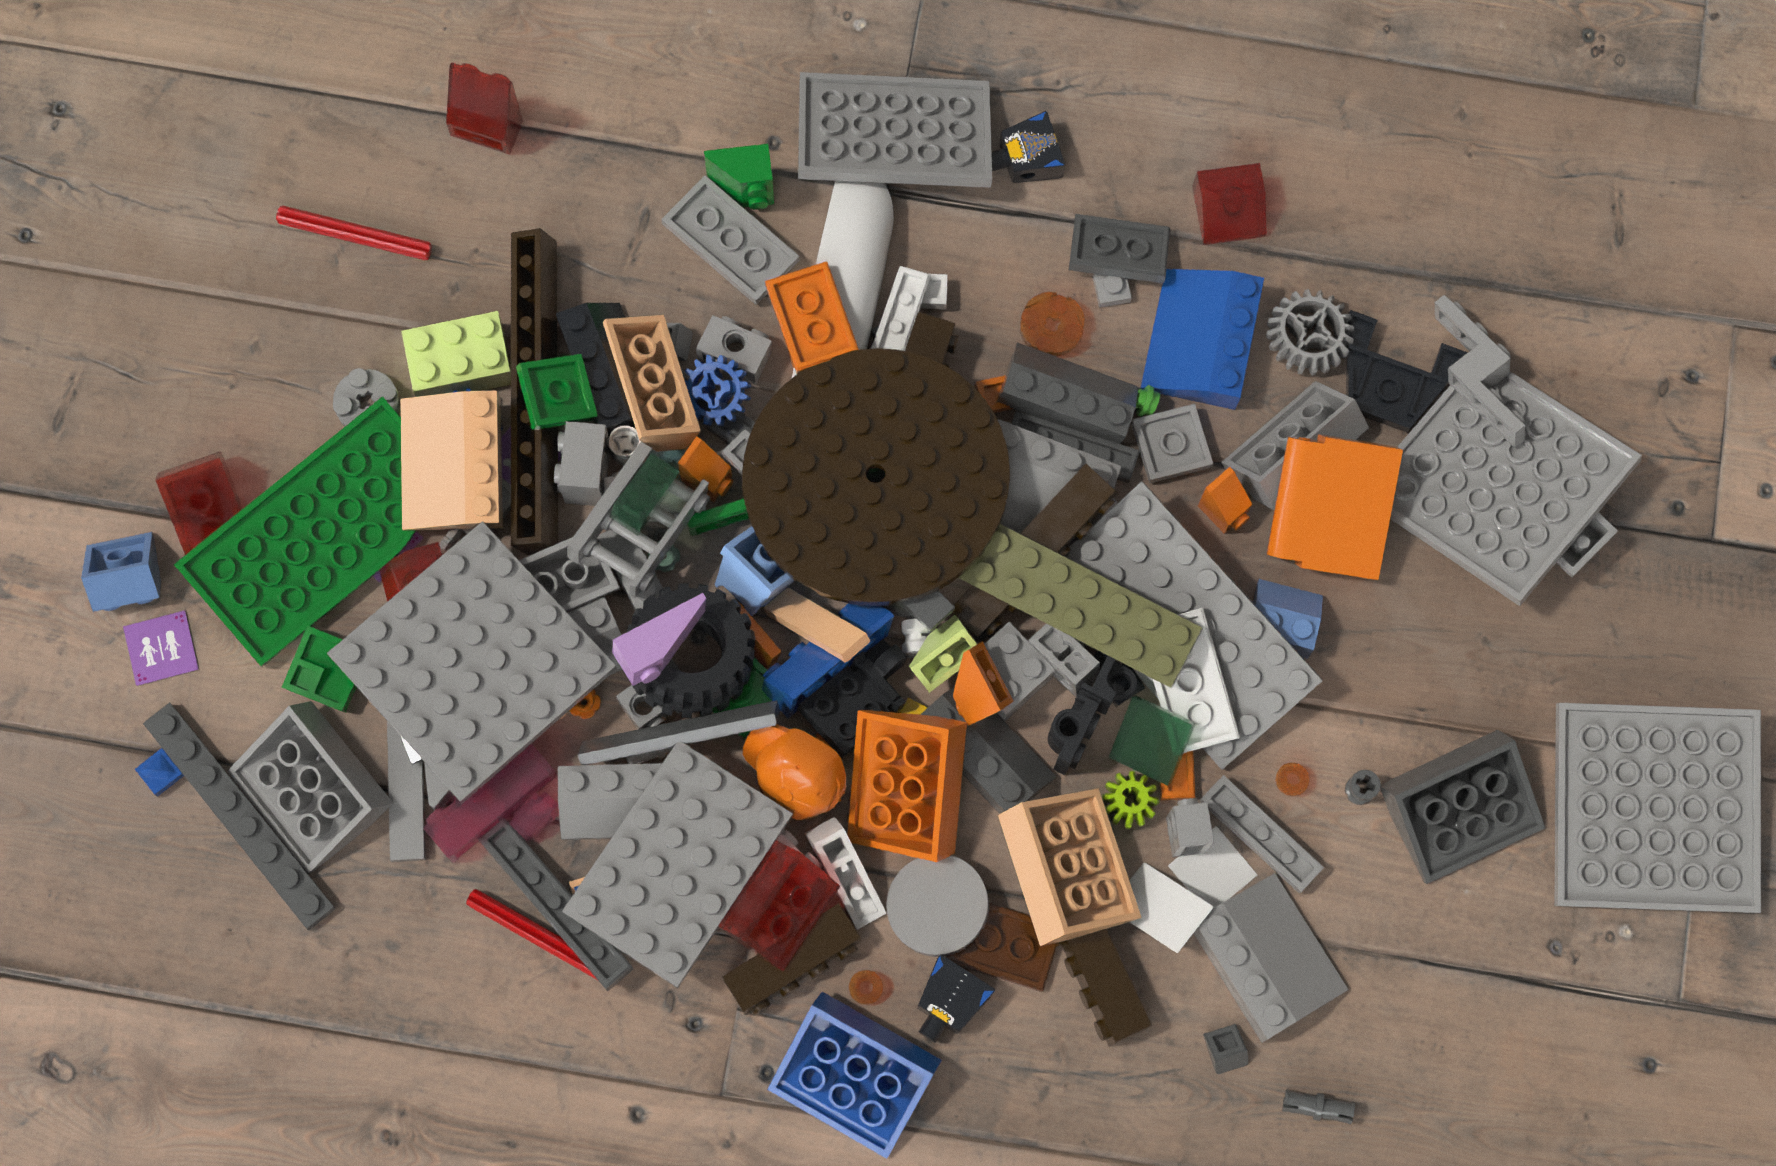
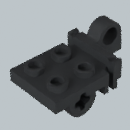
[797,639,907,759]
[1048,656,1137,775]

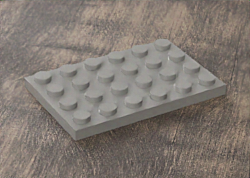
[798,72,992,188]
[562,742,793,988]

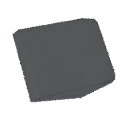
[1203,1024,1248,1074]

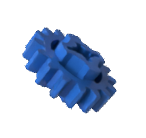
[685,355,751,426]

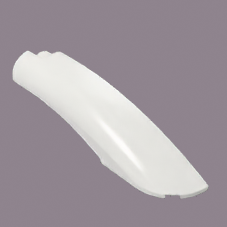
[791,181,894,379]

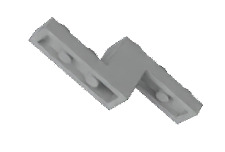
[1435,295,1526,448]

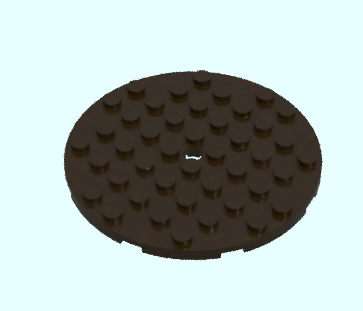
[742,348,1010,606]

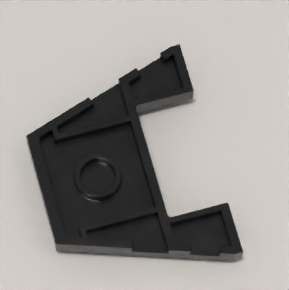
[1346,310,1468,433]

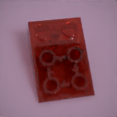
[446,62,523,155]

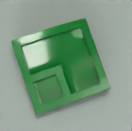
[281,625,357,713]

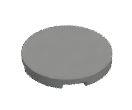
[886,856,989,957]

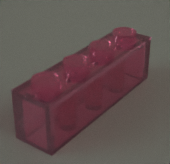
[423,744,557,863]

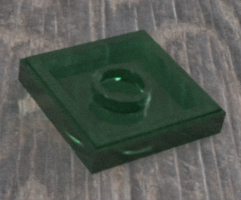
[1109,696,1196,786]

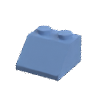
[81,532,161,612]
[1253,579,1323,659]

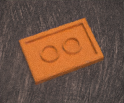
[765,261,859,374]

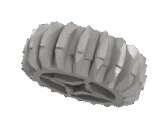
[1266,288,1354,376]

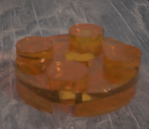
[1020,292,1085,357]

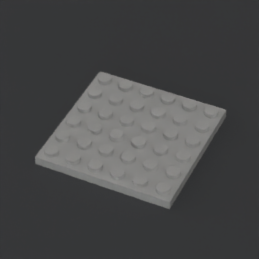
[1390,372,1642,606]
[327,521,617,804]
[1554,703,1761,913]

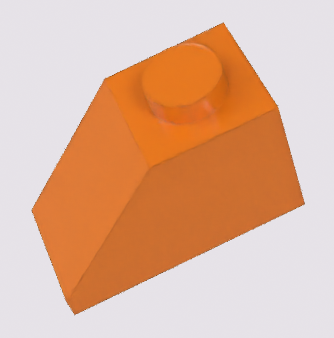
[678,436,733,502]
[1198,467,1253,534]
[953,641,1014,726]

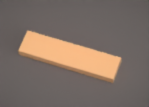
[764,587,870,663]

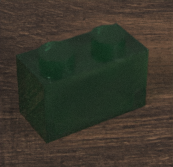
[610,453,680,536]

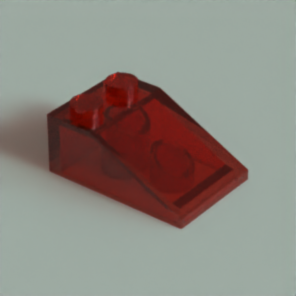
[155,451,242,555]

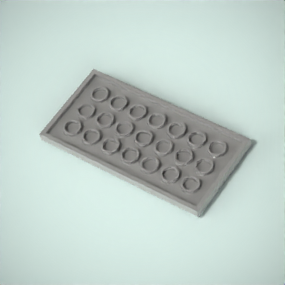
[1066,482,1323,770]

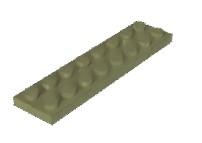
[959,524,1203,688]

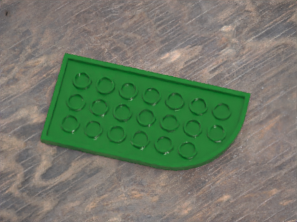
[174,396,417,667]

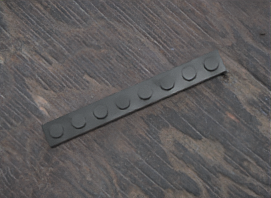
[143,702,336,930]

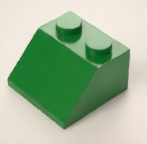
[704,144,774,210]

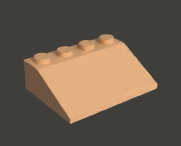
[401,391,503,531]
[998,788,1142,946]

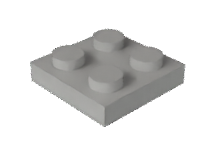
[1131,404,1213,484]

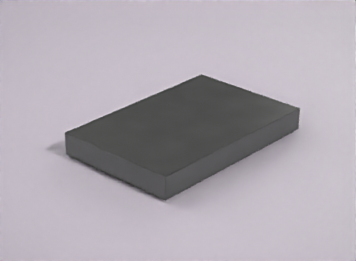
[1068,214,1170,283]

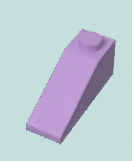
[612,593,706,686]

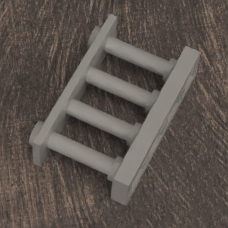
[567,442,710,599]

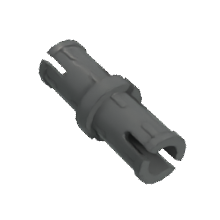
[1282,1089,1355,1125]

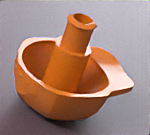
[743,724,847,820]

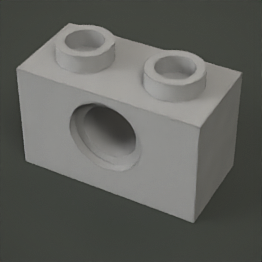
[696,315,772,385]

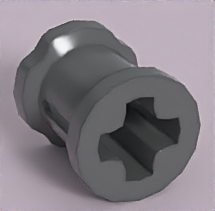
[1345,770,1381,805]

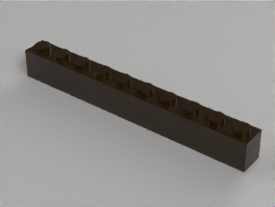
[511,228,558,555]

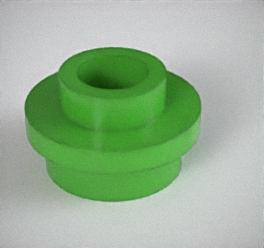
[1135,385,1160,417]

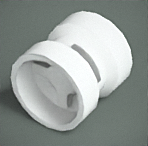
[609,426,642,466]
[901,619,934,658]

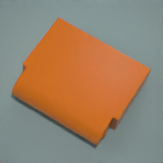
[1266,434,1403,580]

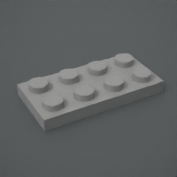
[661,176,800,305]

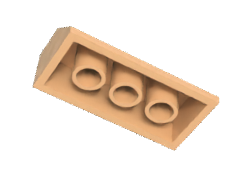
[603,315,701,452]

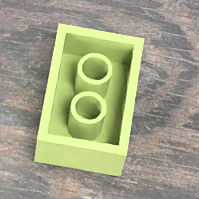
[401,311,511,397]

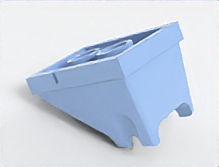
[715,526,795,616]

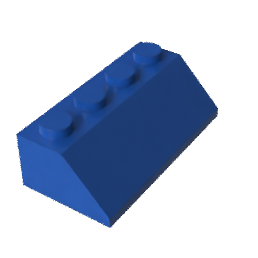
[762,603,894,719]

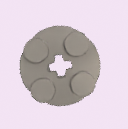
[333,368,400,427]

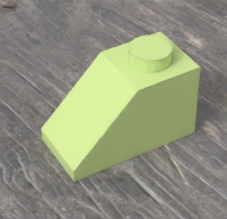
[909,615,977,693]

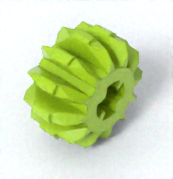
[1101,771,1159,829]

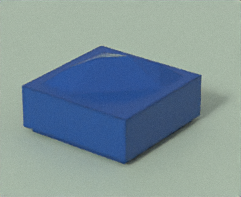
[135,748,184,797]

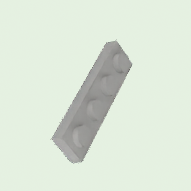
[1200,775,1324,894]

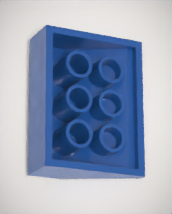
[1140,269,1264,410]
[767,992,942,1159]

